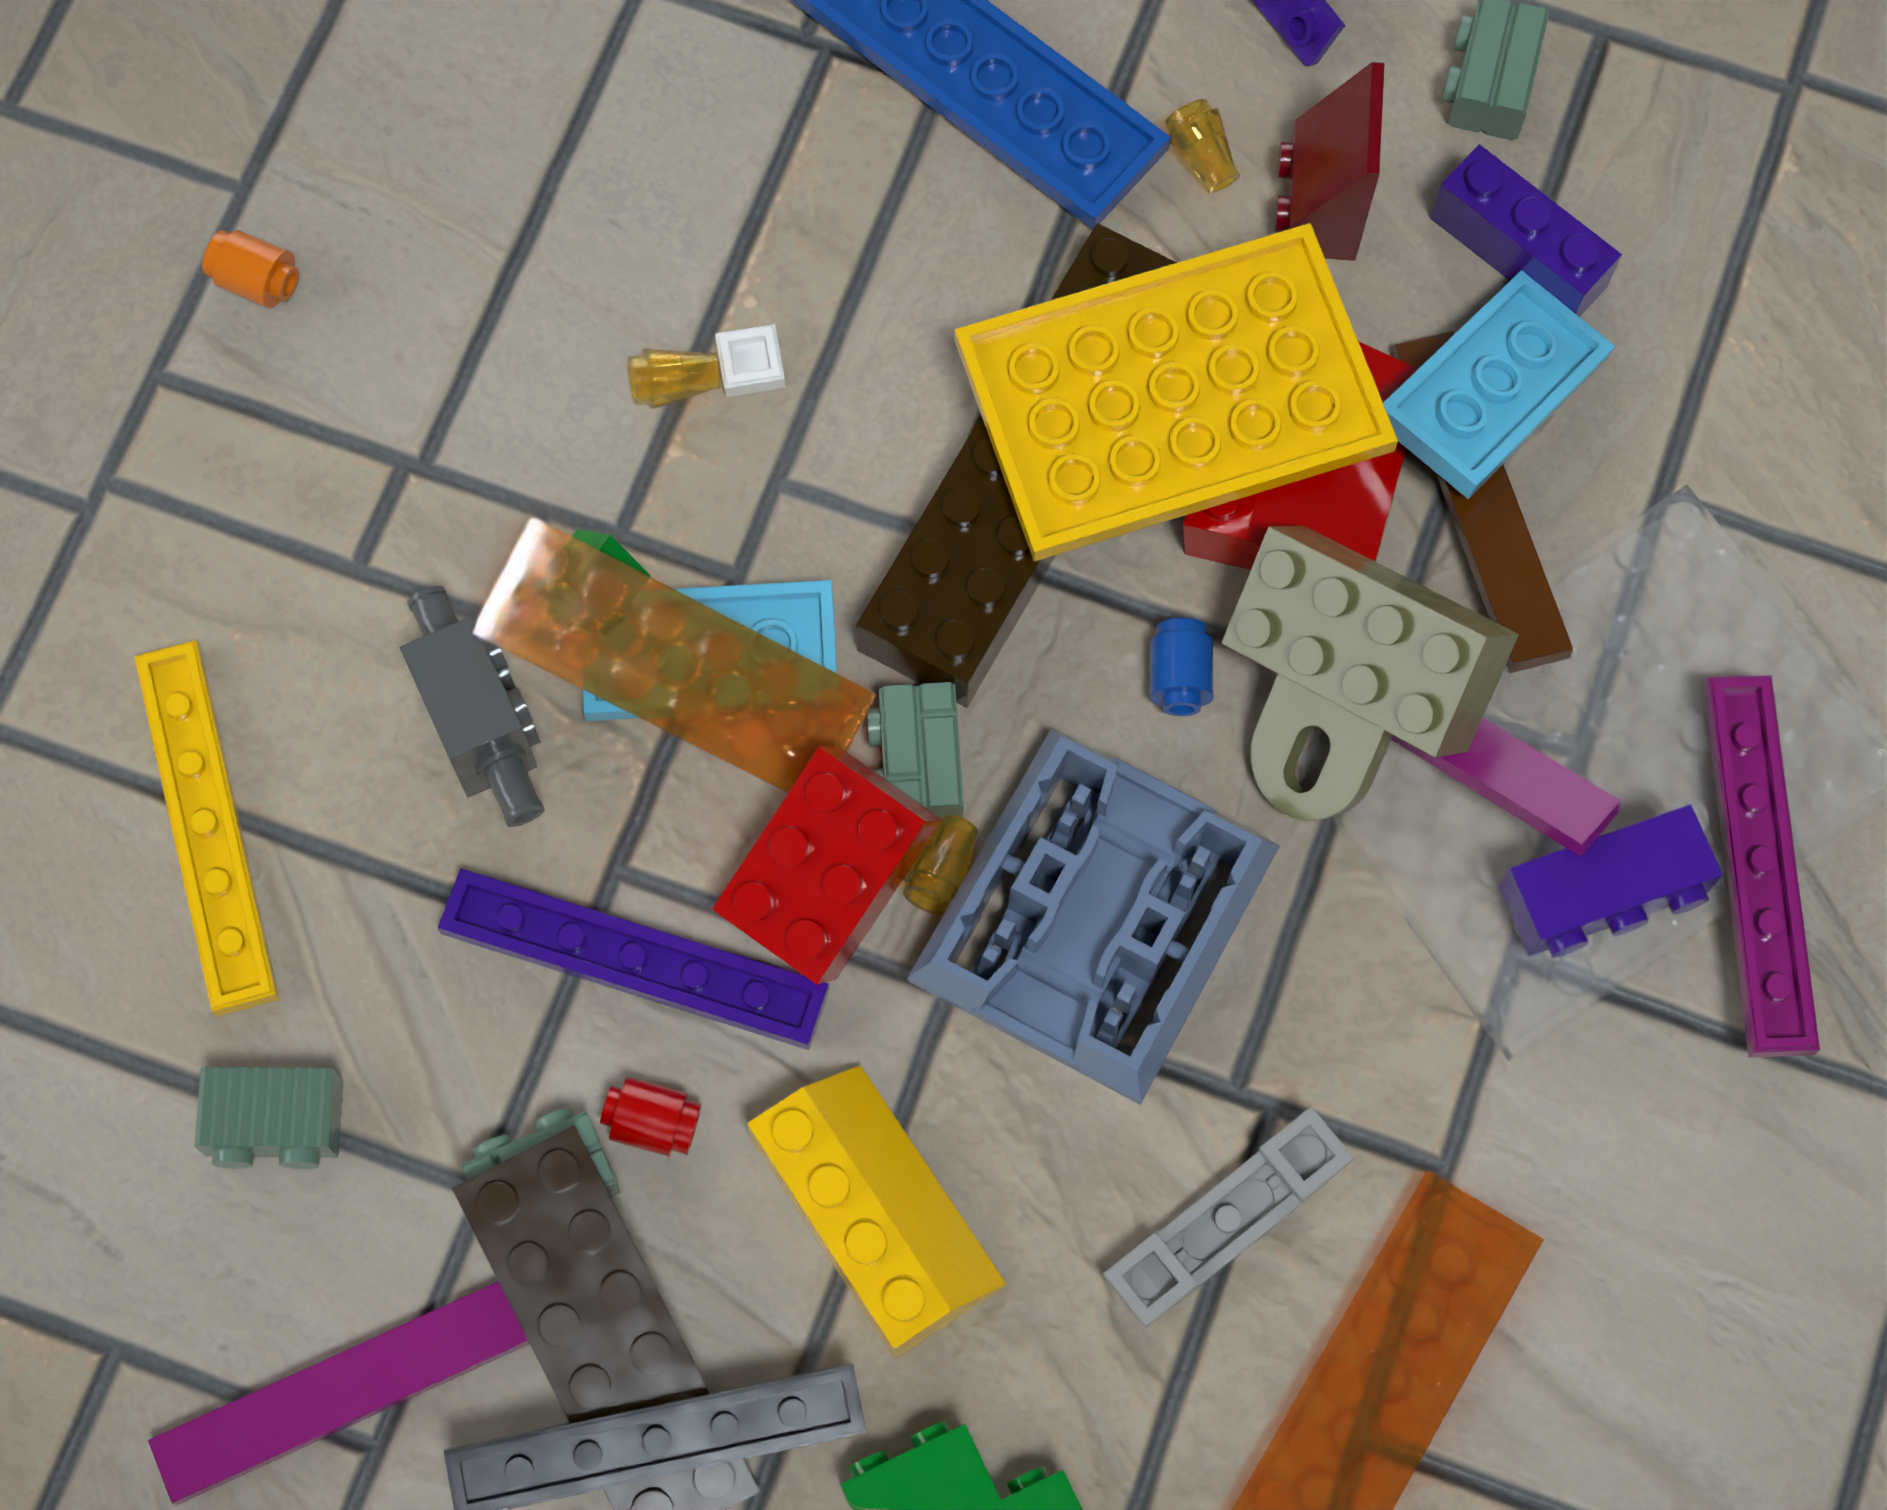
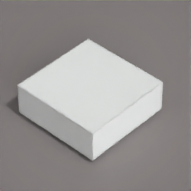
[715,324,786,397]

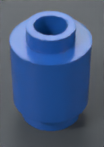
[1150,618,1214,717]

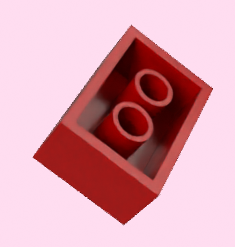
[712,746,943,985]

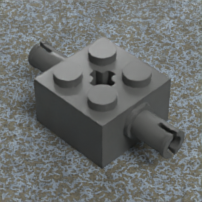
[399,586,545,827]

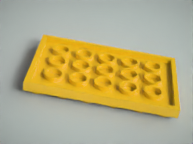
[954,223,1398,562]

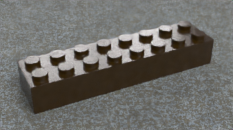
[856,223,1177,708]

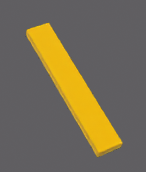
[134,640,280,1017]

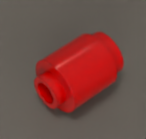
[600,1076,702,1157]

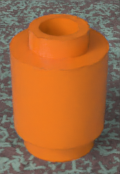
[202,230,299,308]

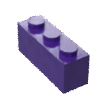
[1430,144,1622,317]
[1499,804,1723,958]

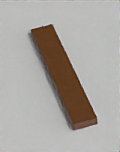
[1392,331,1573,673]

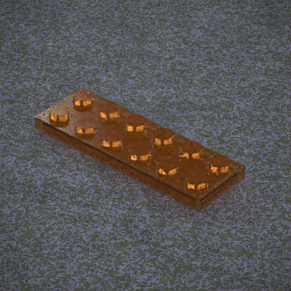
[471,516,876,793]
[1231,1170,1544,1510]

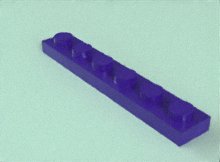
[438,868,830,1050]

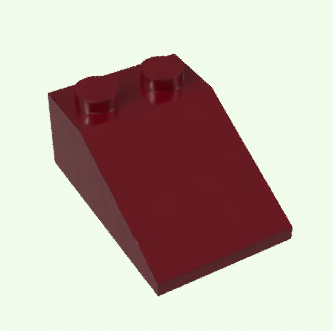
[1274,62,1385,261]

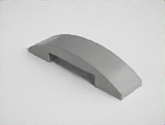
[1103,1106,1354,1328]

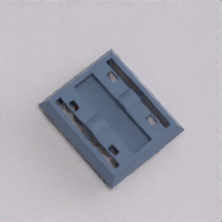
[907,728,1280,1105]

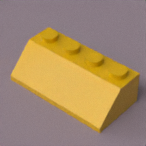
[747,1065,1006,1360]

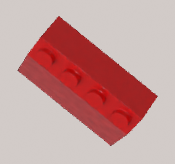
[1183,341,1418,570]

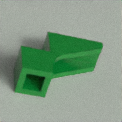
[840,1420,1082,1510]

